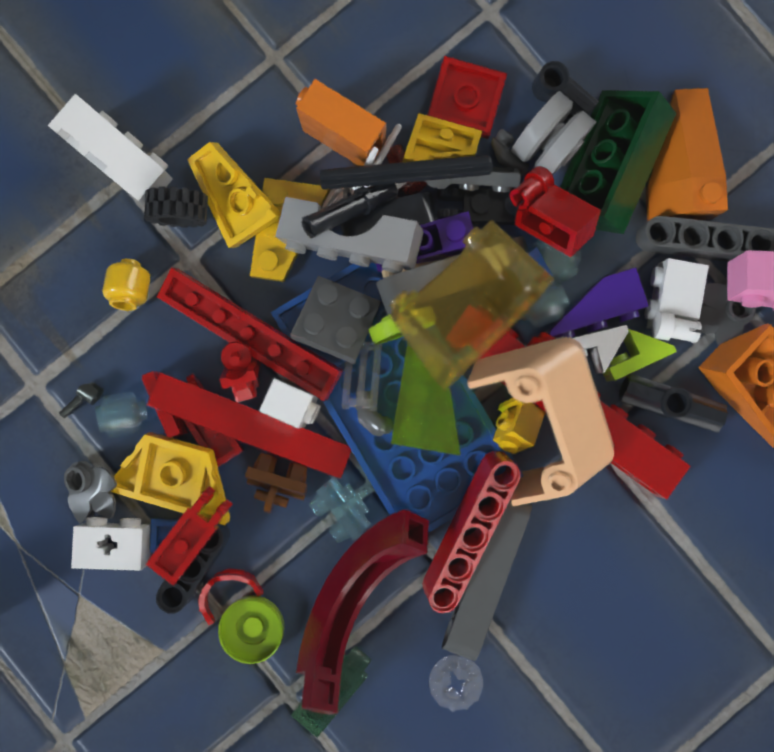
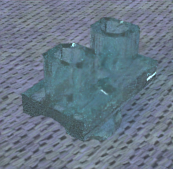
[309,477,371,543]

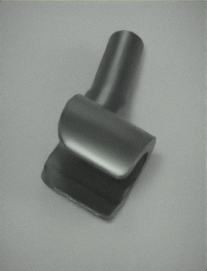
[59,382,104,418]

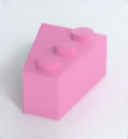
[727,250,774,311]

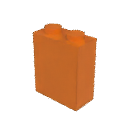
[296,79,386,166]

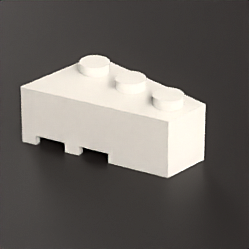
[48,94,173,206]

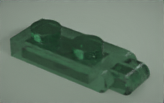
[291,646,372,738]

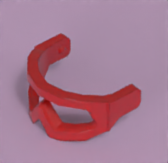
[198,568,264,626]

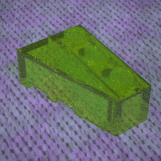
[391,339,461,455]

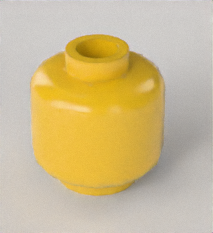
[102,258,151,311]

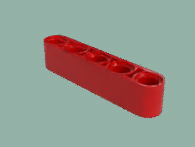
[422,450,521,613]

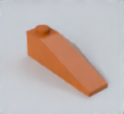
[646,88,728,222]

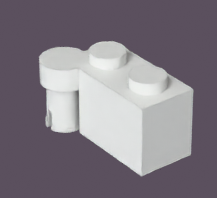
[644,258,709,343]

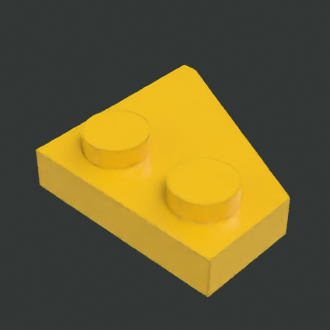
[403,113,482,162]

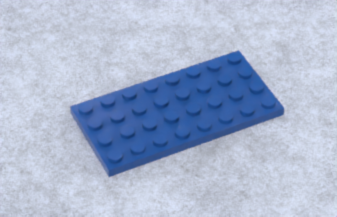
[270,262,524,533]

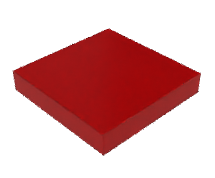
[427,56,508,139]

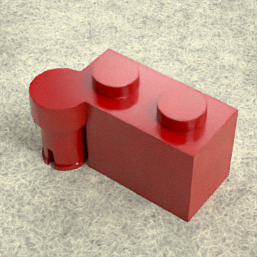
[510,166,601,257]

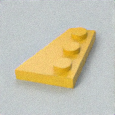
[187,142,281,248]
[250,178,331,282]

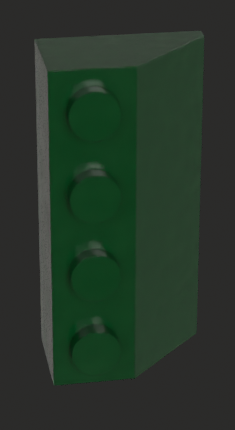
[560,90,677,234]

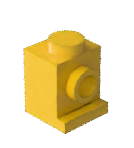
[493,398,546,454]

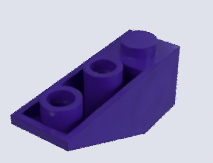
[376,211,479,272]
[546,267,649,339]

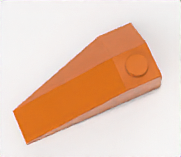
[698,324,774,448]

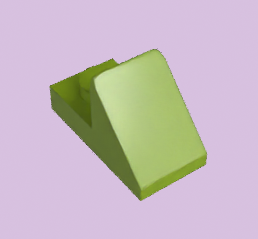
[602,329,677,382]

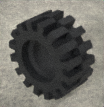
[144,186,208,228]

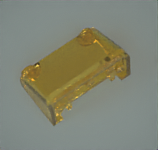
[390,220,555,391]

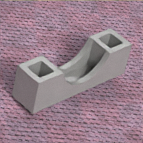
[275,197,424,273]

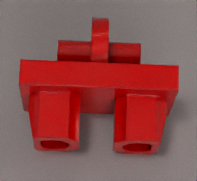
[219,341,261,402]

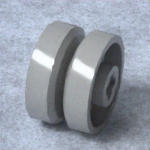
[510,91,597,175]

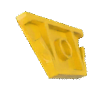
[111,432,230,526]

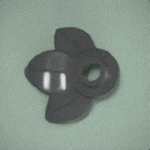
[696,283,756,346]
[64,461,117,523]

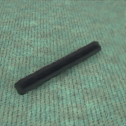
[320,155,492,190]

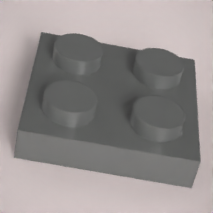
[291,276,381,365]

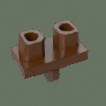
[245,453,307,514]

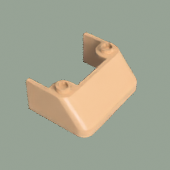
[467,337,614,506]

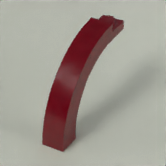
[296,509,429,715]

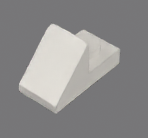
[573,325,628,374]

